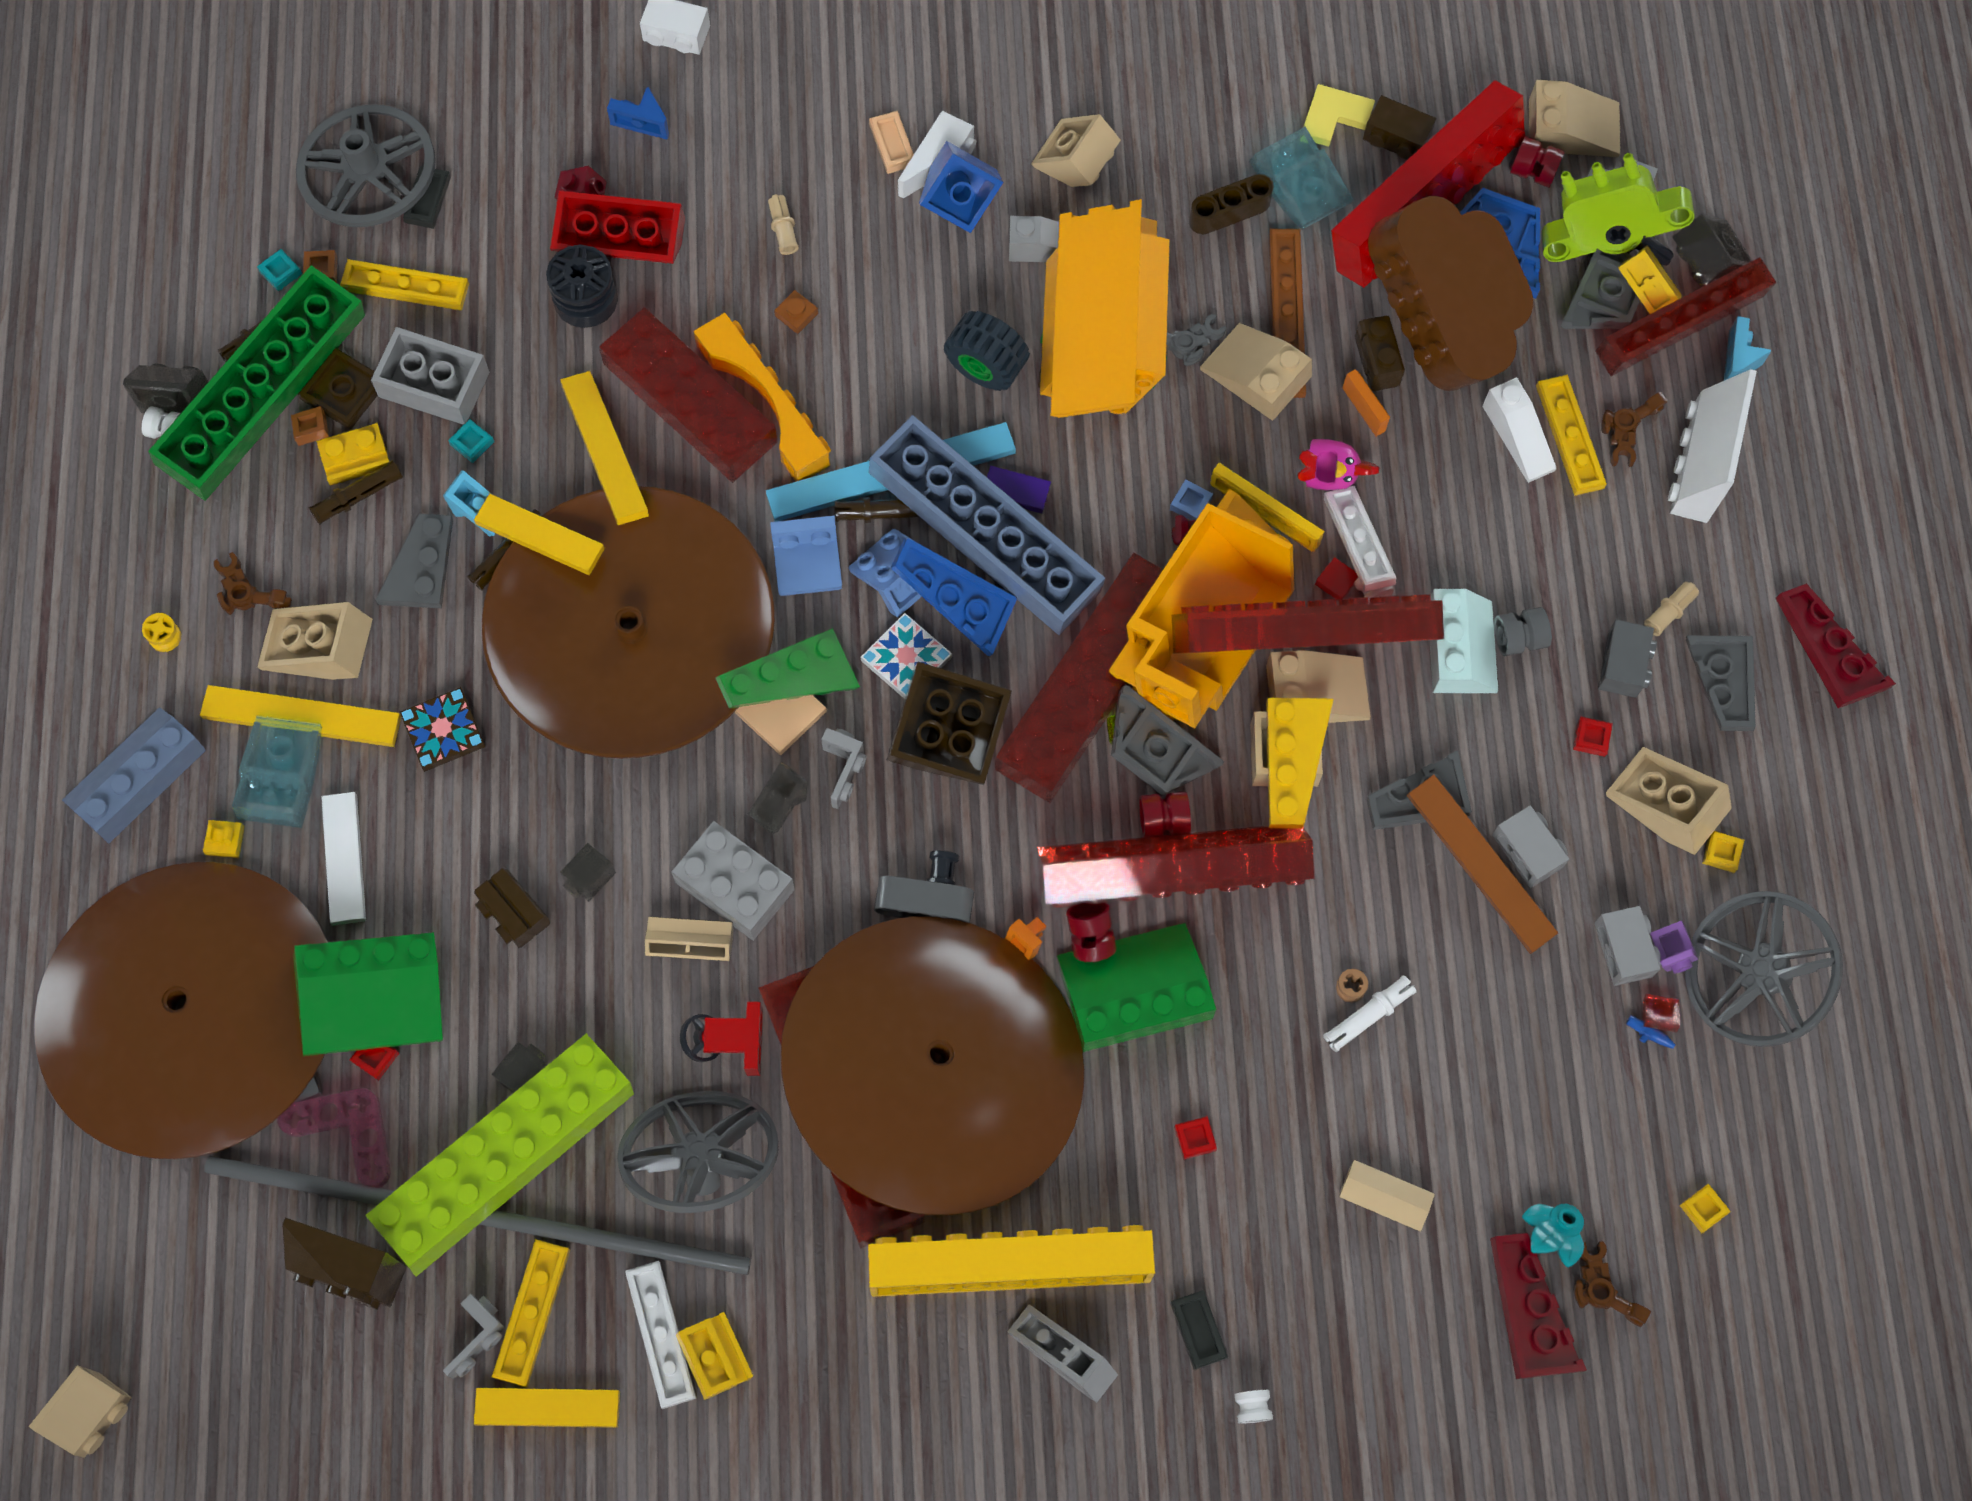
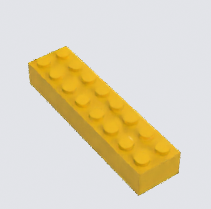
[868,1225,1155,1297]

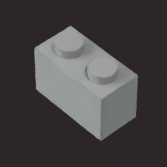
[1492,805,1569,889]
[1594,906,1661,986]

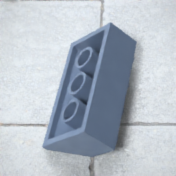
[62,707,206,844]

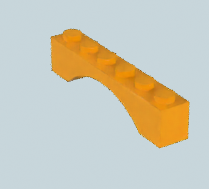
[694,313,831,482]

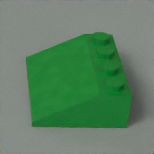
[1056,923,1217,1052]
[293,932,443,1056]

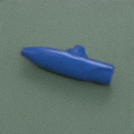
[1626,1014,1676,1048]

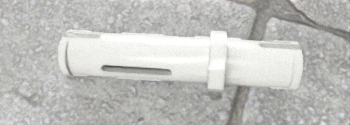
[1323,975,1416,1052]

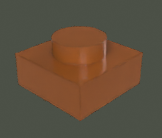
[303,250,337,283]
[774,290,818,334]
[291,406,329,446]

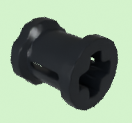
[927,850,959,885]

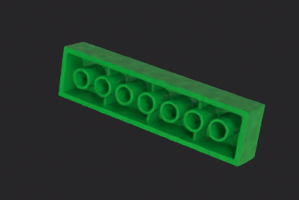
[148,265,365,501]

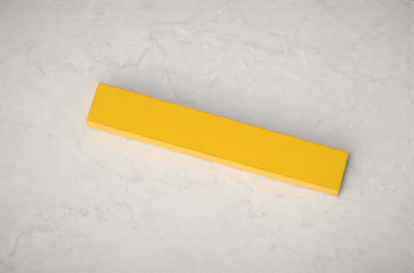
[560,371,649,525]
[200,685,401,747]

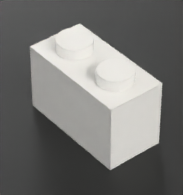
[640,0,710,55]

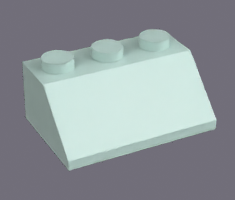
[1427,589,1498,693]

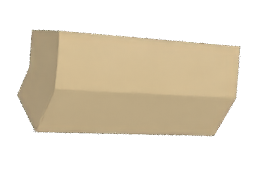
[645,917,734,961]
[1339,1160,1435,1232]

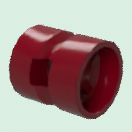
[1510,136,1565,189]
[1139,792,1191,838]
[1066,899,1116,962]

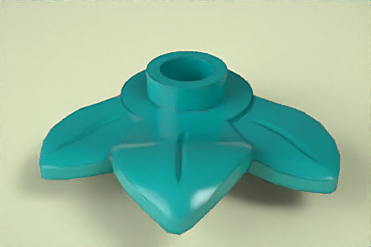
[1522,1204,1584,1268]

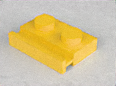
[316,423,389,486]
[676,1312,753,1400]

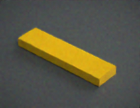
[340,259,469,311]
[1536,374,1607,496]
[1210,463,1324,552]
[474,493,605,576]
[492,1239,570,1387]
[474,1388,620,1428]

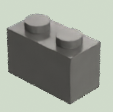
[1598,619,1657,698]

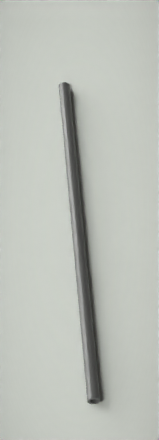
[205,1156,751,1275]

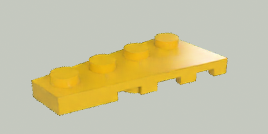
[1266,698,1334,829]

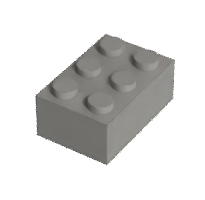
[371,327,490,425]
[672,821,795,941]

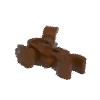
[1601,392,1668,467]
[213,552,292,615]
[1573,1241,1652,1327]

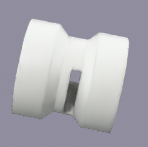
[142,406,181,439]

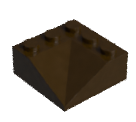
[886,661,1012,785]
[282,1217,407,1310]

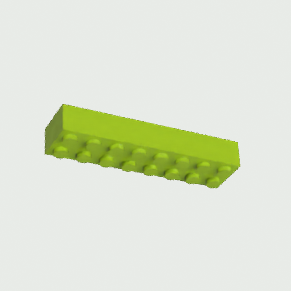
[365,1033,634,1277]

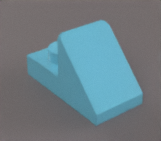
[1724,316,1771,381]
[443,470,495,536]

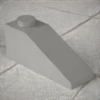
[1009,216,1059,262]
[1007,1304,1118,1403]

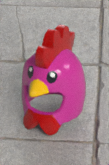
[1297,439,1380,490]

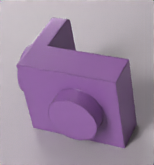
[1650,921,1699,974]

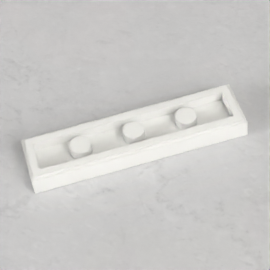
[1324,486,1396,592]
[321,792,366,926]
[625,1261,697,1409]

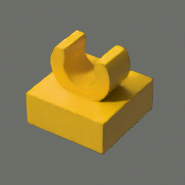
[203,820,245,858]

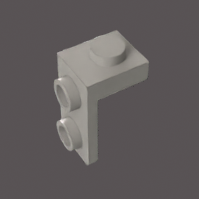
[821,728,867,809]
[443,1294,505,1379]

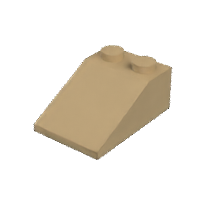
[1529,80,1620,157]
[1200,323,1312,421]
[257,602,373,680]
[1266,650,1371,723]
[1606,747,1732,855]

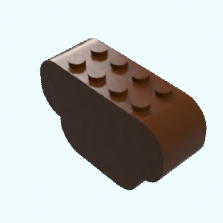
[1368,196,1533,391]

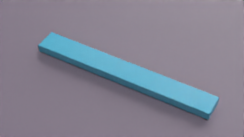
[765,422,1016,522]

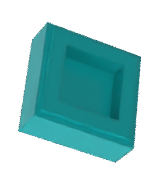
[257,249,302,292]
[448,419,494,463]

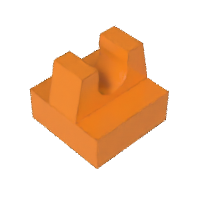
[1005,917,1047,960]

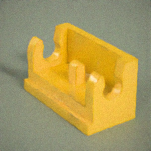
[1618,245,1682,318]

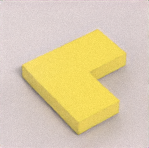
[1300,84,1375,147]

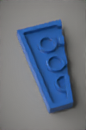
[891,538,1017,656]

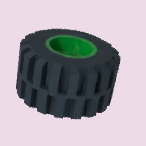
[943,311,1030,391]

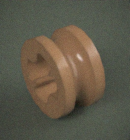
[1336,969,1369,1003]

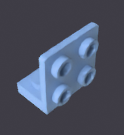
[770,516,842,596]
[848,529,922,618]

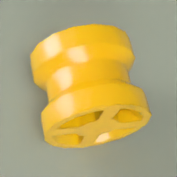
[142,613,181,652]

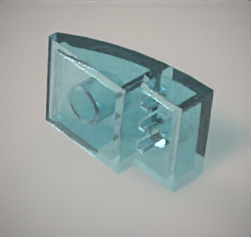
[1249,126,1354,230]
[232,716,322,828]

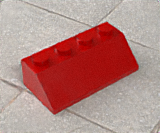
[550,191,685,264]

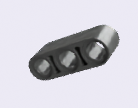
[874,876,975,923]

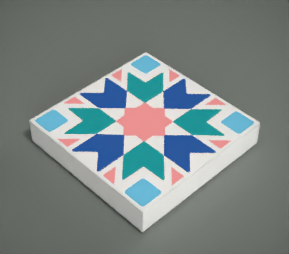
[861,613,952,699]

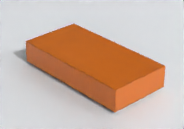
[1342,369,1390,436]

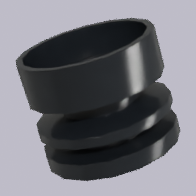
[546,245,618,328]

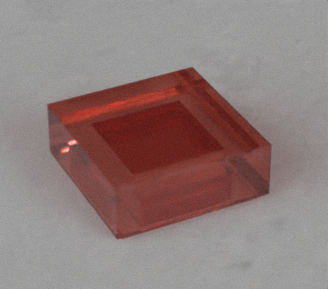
[1643,994,1680,1033]

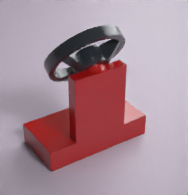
[680,1002,763,1076]

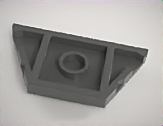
[1561,249,1640,329]
[1111,685,1224,796]

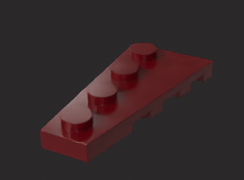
[1775,583,1896,709]
[1490,1233,1587,1380]

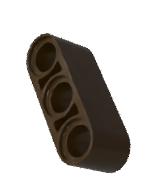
[1189,174,1274,235]

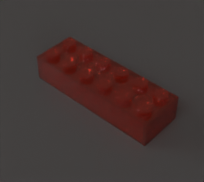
[599,307,778,483]

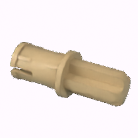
[768,194,799,255]
[1644,582,1699,636]

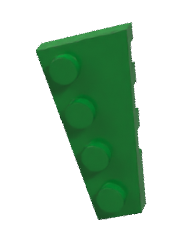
[716,628,860,708]

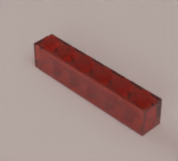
[1595,257,1777,377]

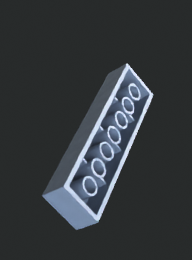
[869,415,1105,636]

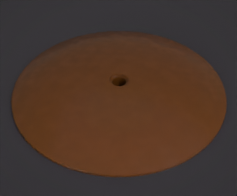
[482,486,775,759]
[34,862,328,1159]
[780,917,1084,1215]

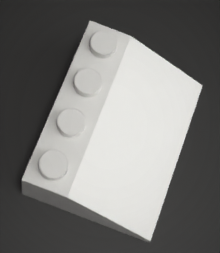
[1668,369,1757,523]

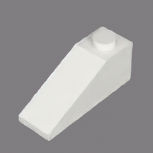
[898,111,976,198]
[1482,377,1556,483]

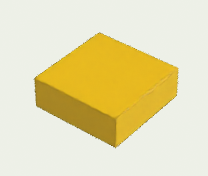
[1702,831,1745,873]
[1679,1184,1731,1234]

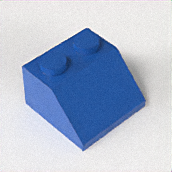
[919,141,1004,233]

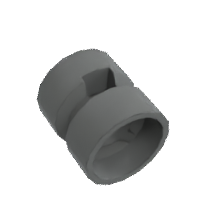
[1494,607,1552,656]

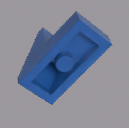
[607,87,669,140]

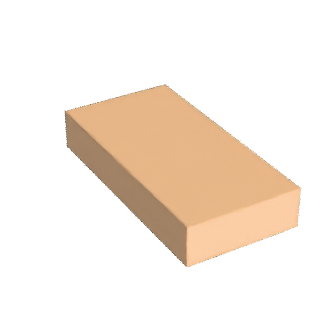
[869,111,914,174]

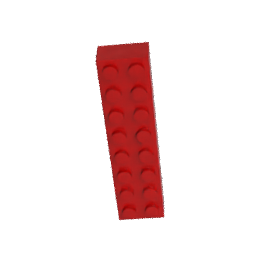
[1331,80,1525,288]

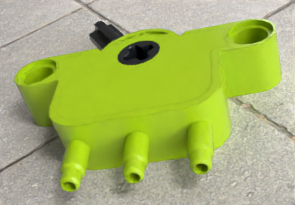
[1541,153,1694,266]

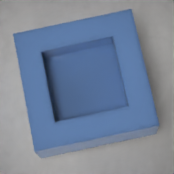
[1170,479,1213,521]

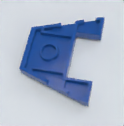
[1460,188,1540,299]

